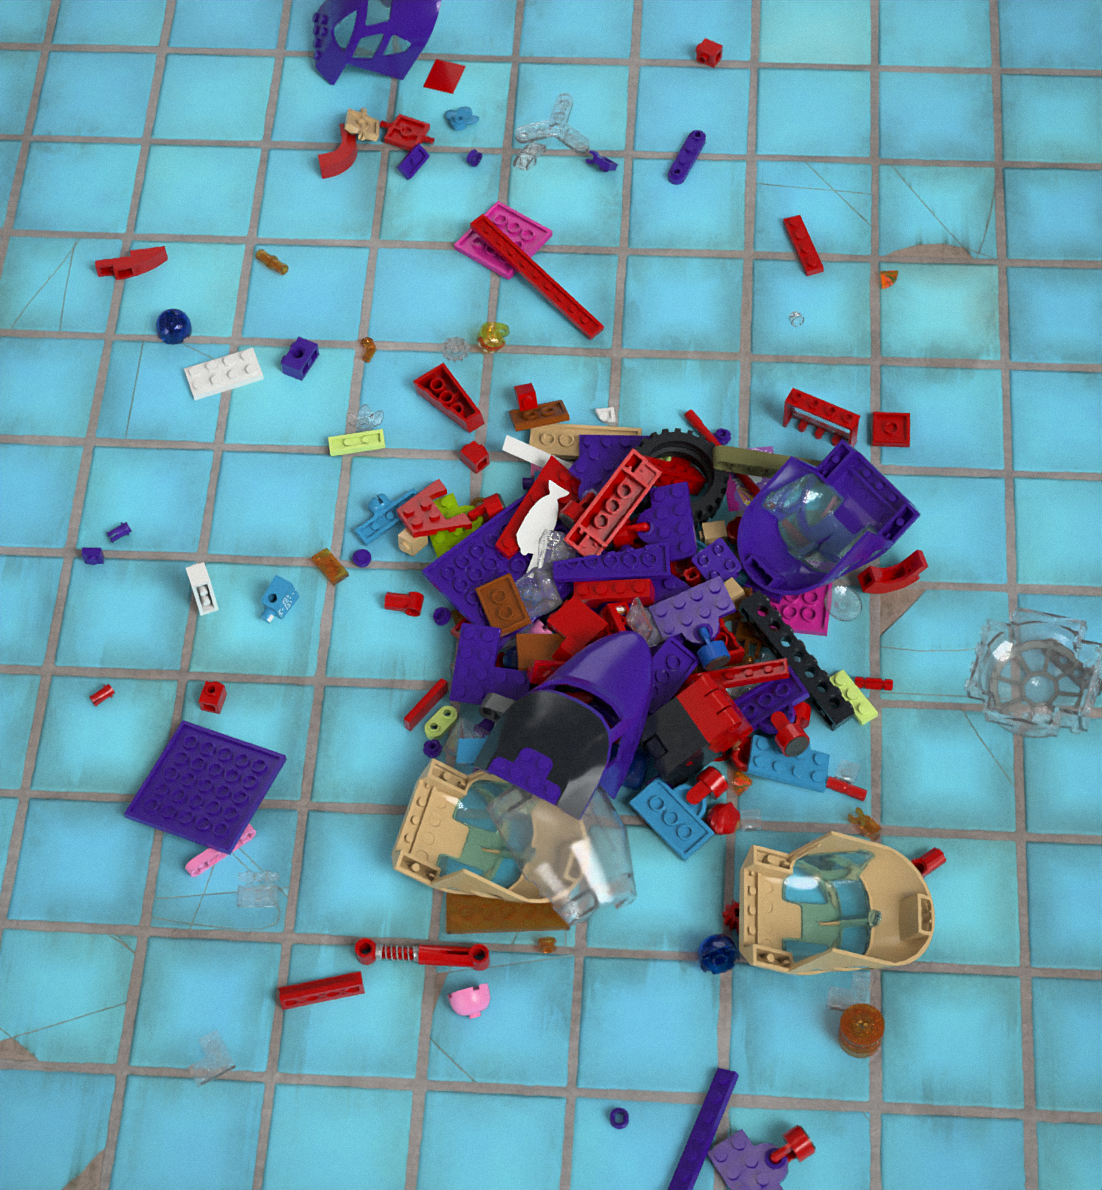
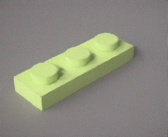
[328,429,386,456]
[830,670,878,726]

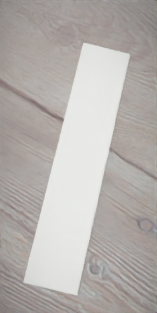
[502,435,573,469]

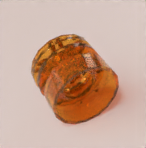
[838,1003,885,1058]

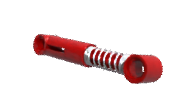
[355,938,490,971]

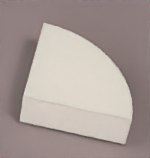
[596,407,616,426]

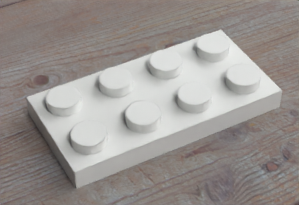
[184,348,264,400]

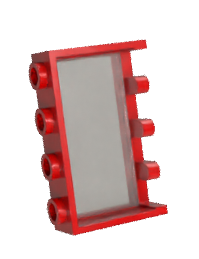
[783,388,861,448]

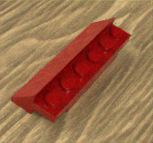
[563,448,662,557]

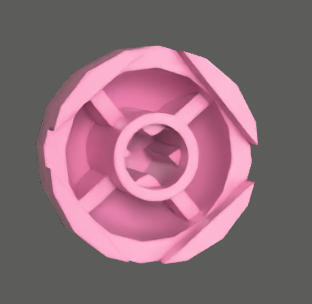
[447,983,491,1019]

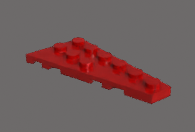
[495,455,581,560]

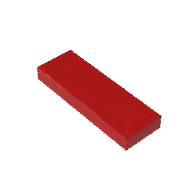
[404,678,448,732]

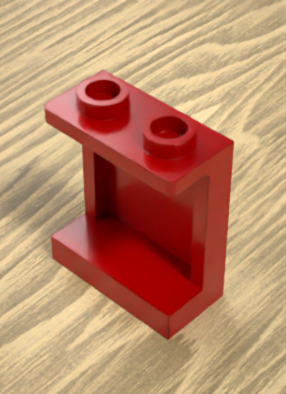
[547,595,609,646]

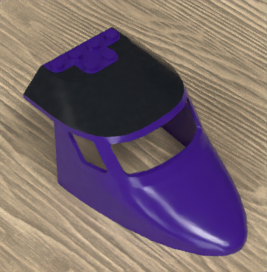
[473,631,653,820]

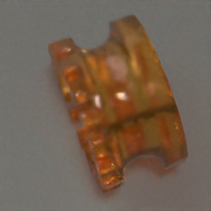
[538,936,557,953]

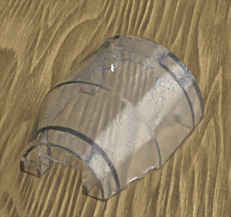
[486,785,637,926]

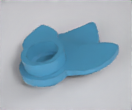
[446,106,479,131]

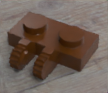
[735,621,777,659]

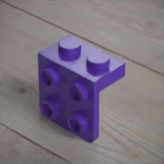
[691,538,744,582]

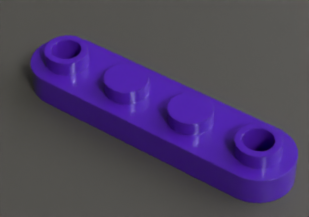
[668,130,706,185]

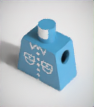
[260,575,300,623]

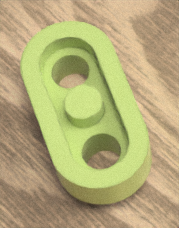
[424,706,458,740]

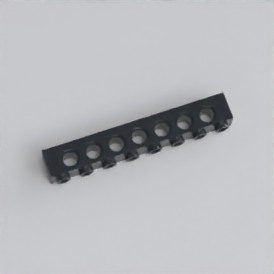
[738,590,855,731]

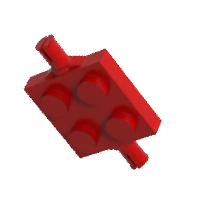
[380,114,435,151]

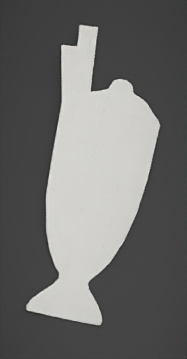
[516,480,569,576]

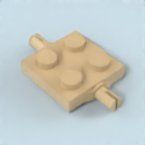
[344,108,380,142]

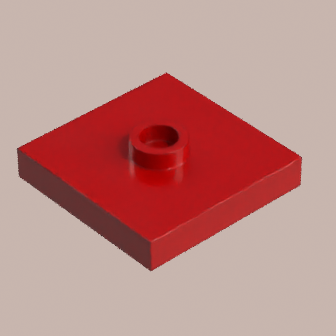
[872,412,910,447]

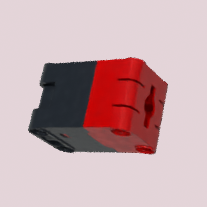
[639,673,754,787]

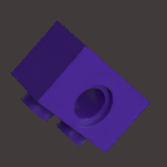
[281,337,320,381]

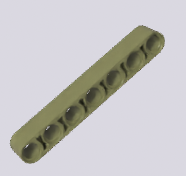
[712,445,827,487]

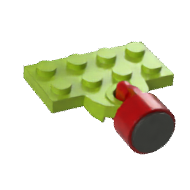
[429,493,506,558]

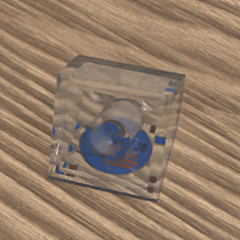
[515,567,563,618]

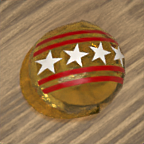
[476,322,510,354]

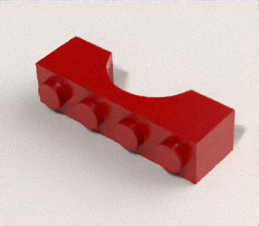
[573,579,655,608]

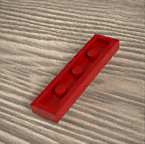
[783,215,824,276]

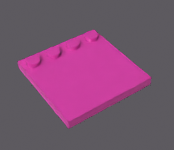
[454,201,553,280]
[757,561,834,636]

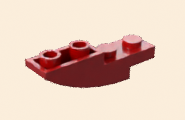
[95,246,168,280]

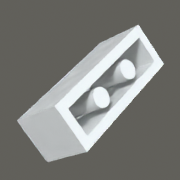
[186,562,219,616]

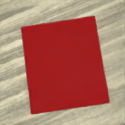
[423,59,466,94]

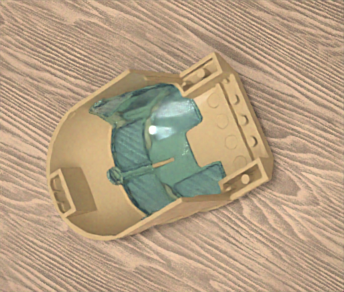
[391,758,589,903]
[739,831,935,976]

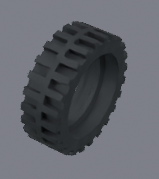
[634,428,729,529]

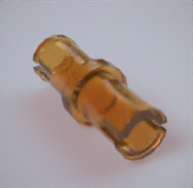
[255,249,289,275]

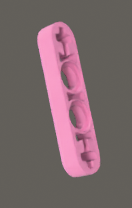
[185,823,256,877]

